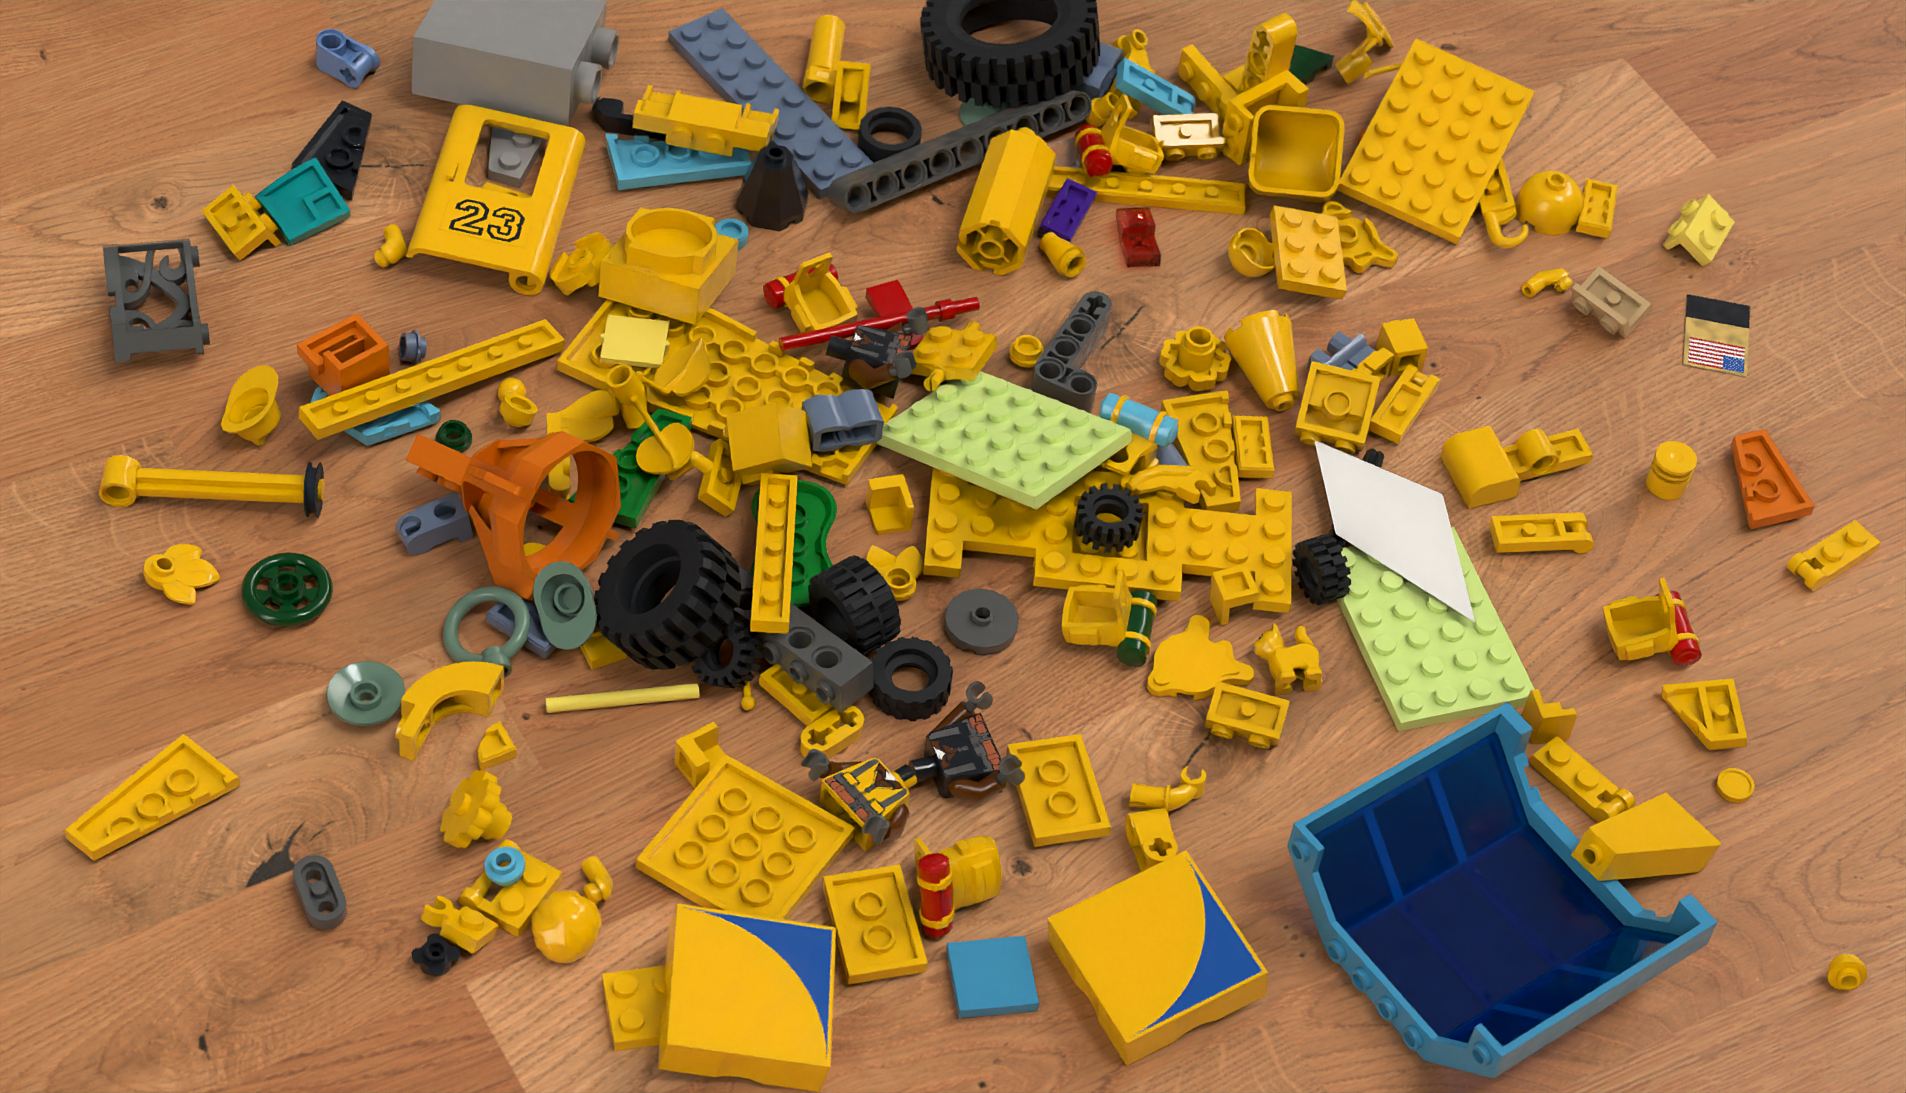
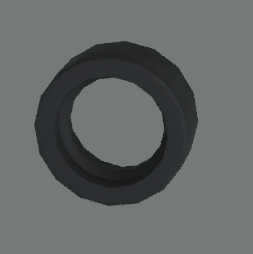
[857,106,922,163]

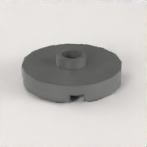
[944,588,1019,655]

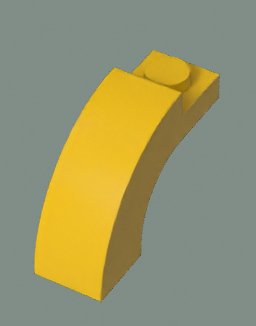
[395,661,504,761]

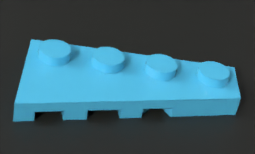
[605,134,752,190]

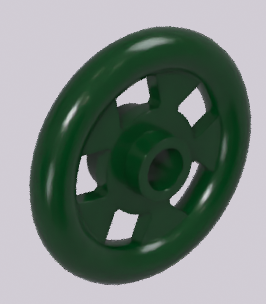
[241,553,333,627]

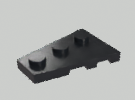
[291,100,372,201]

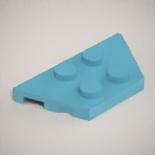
[311,386,440,446]

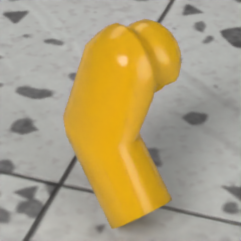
[374,224,407,268]
[1521,268,1573,298]
[581,856,613,904]

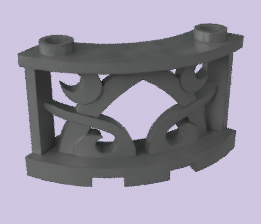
[102,238,210,362]

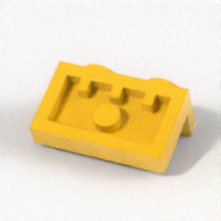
[201,184,281,261]

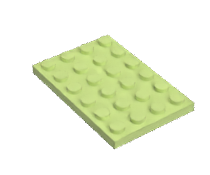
[876,371,1132,509]
[1337,527,1535,732]

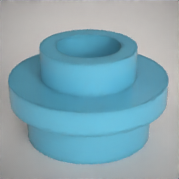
[484,847,525,886]

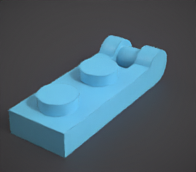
[1115,58,1195,115]

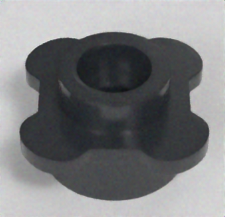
[411,933,461,977]

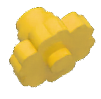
[1159,326,1231,391]
[440,770,512,848]

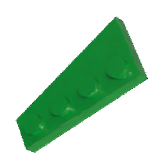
[568,408,692,529]

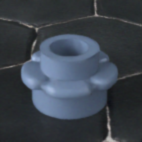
[399,330,427,365]

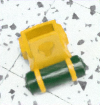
[1061,570,1157,667]

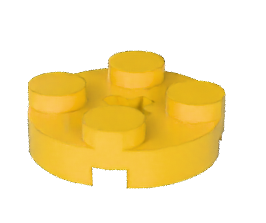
[550,232,614,295]

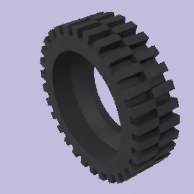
[920,0,1101,108]

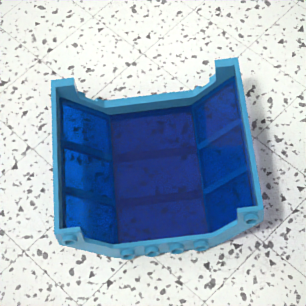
[1287,702,1718,1078]

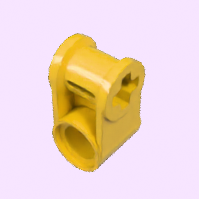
[1125,808,1178,872]

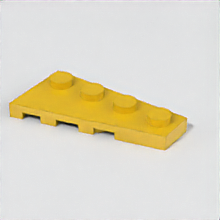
[1160,390,1241,512]
[65,734,240,861]

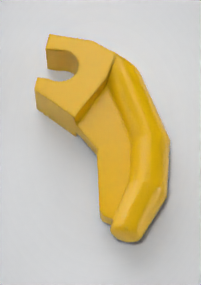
[1126,465,1217,504]

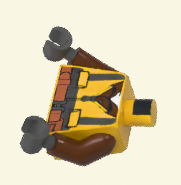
[801,749,917,852]

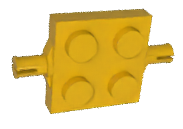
[911,320,998,392]

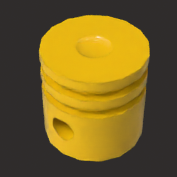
[1645,441,1698,500]

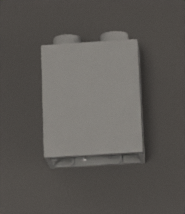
[411,0,619,126]

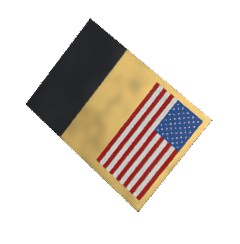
[1683,294,1750,377]

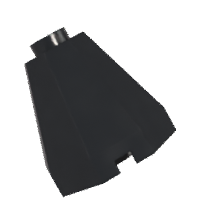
[736,144,809,231]

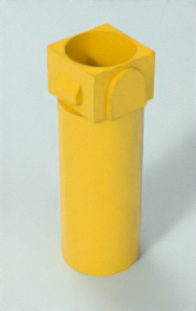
[802,15,846,104]

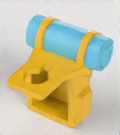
[1095,393,1179,476]

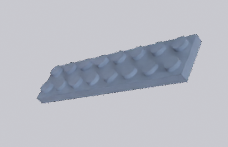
[668,8,873,199]

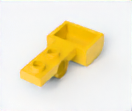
[1440,426,1593,509]

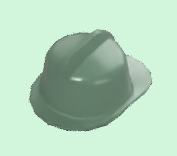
[533,561,597,650]

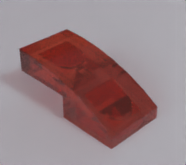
[1116,207,1161,267]

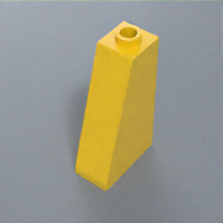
[1571,793,1722,881]

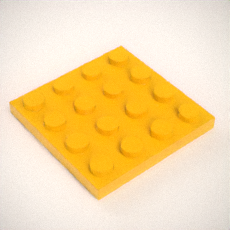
[636,754,855,920]

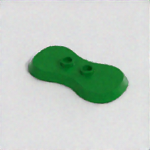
[750,480,837,609]

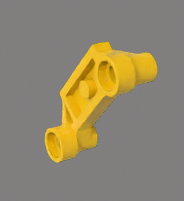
[1086,29,1155,127]

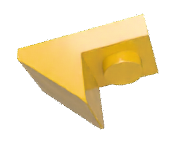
[832,60,871,130]

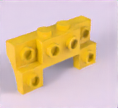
[633,85,779,157]

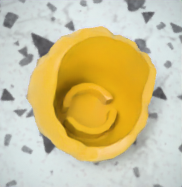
[531,890,602,963]

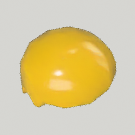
[1228,228,1275,278]

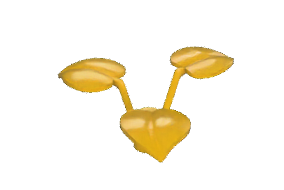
[1334,0,1403,85]
[556,337,711,475]

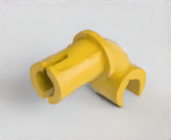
[1129,767,1206,812]

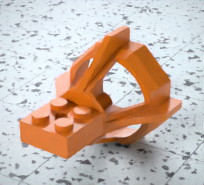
[406,431,621,601]

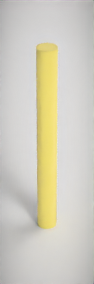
[545,683,699,713]

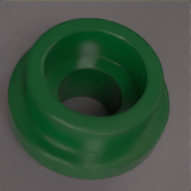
[436,420,472,453]

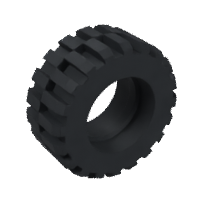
[594,520,742,670]

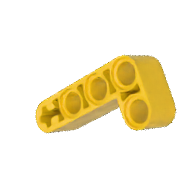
[1221,13,1298,95]

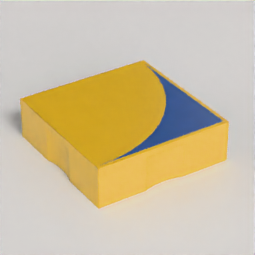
[1047,850,1268,1066]
[658,903,836,1092]

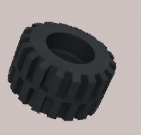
[808,555,901,656]

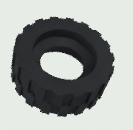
[869,637,953,721]

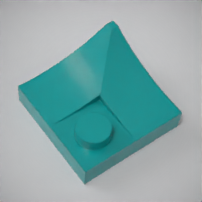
[255,157,351,247]

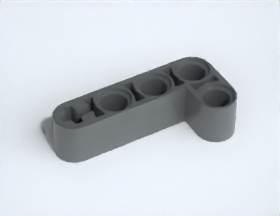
[1031,291,1112,413]

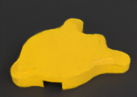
[1321,201,1398,273]
[1147,615,1254,700]

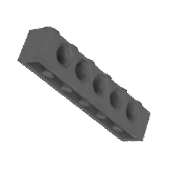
[733,565,874,712]

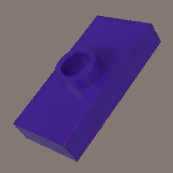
[1038,178,1097,242]

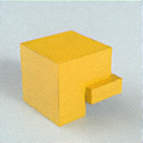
[726,402,812,486]

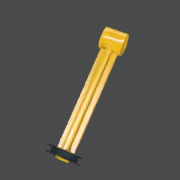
[99,455,325,518]

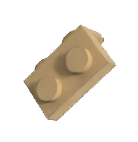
[1571,266,1652,339]

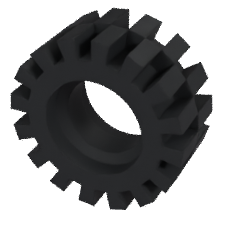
[1074,483,1143,553]
[1292,534,1351,605]
[691,620,763,688]

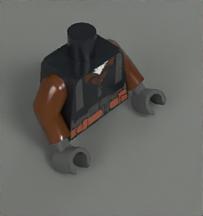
[826,307,928,399]
[908,681,1025,803]

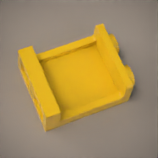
[1221,70,1309,166]

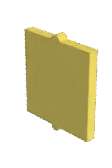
[600,315,669,369]

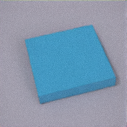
[946,936,1039,1018]

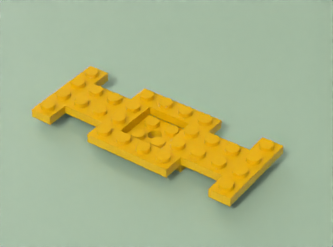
[923,467,1292,613]

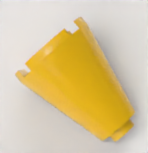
[1224,310,1299,411]

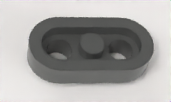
[293,855,347,929]

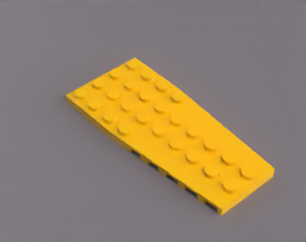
[557,299,897,485]

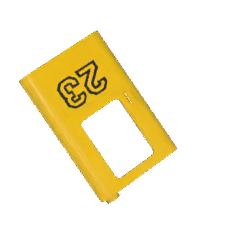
[406,104,586,296]

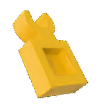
[421,896,499,954]

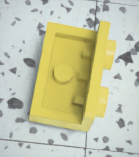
[1663,194,1735,267]

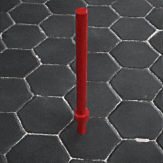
[779,297,980,352]

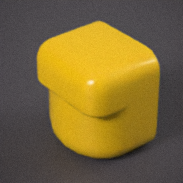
[1248,105,1345,203]

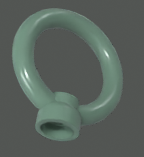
[443,586,530,678]

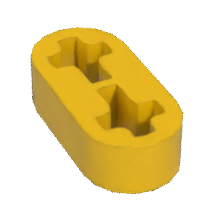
[800,706,864,759]

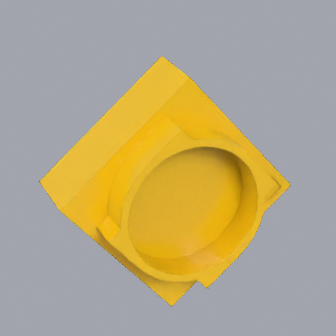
[598,207,739,325]

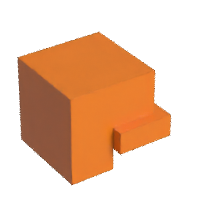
[297,313,390,396]

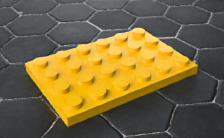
[1337,39,1535,245]

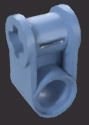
[316,29,380,88]

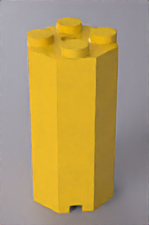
[957,127,1056,276]

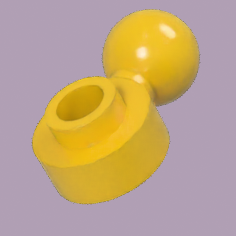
[497,378,538,427]

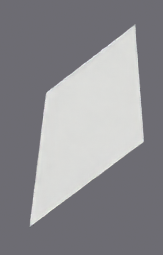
[1314,440,1475,622]

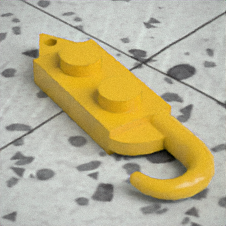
[1479,158,1529,248]

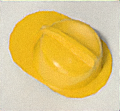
[221,365,281,446]

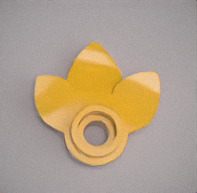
[143,544,220,605]
[866,545,923,601]

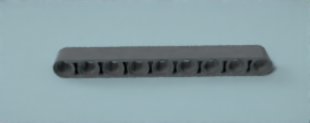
[828,89,1092,213]

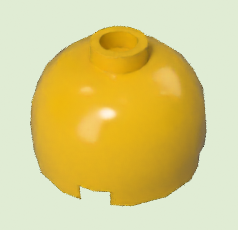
[1515,170,1583,236]

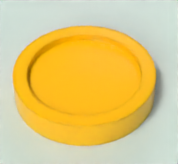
[1716,768,1755,803]

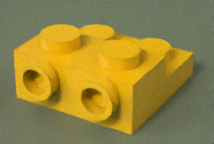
[1294,361,1381,454]

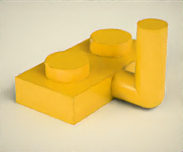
[667,438,742,517]

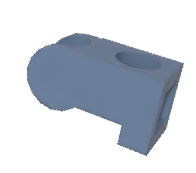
[395,492,473,555]

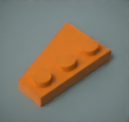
[1731,429,1815,530]

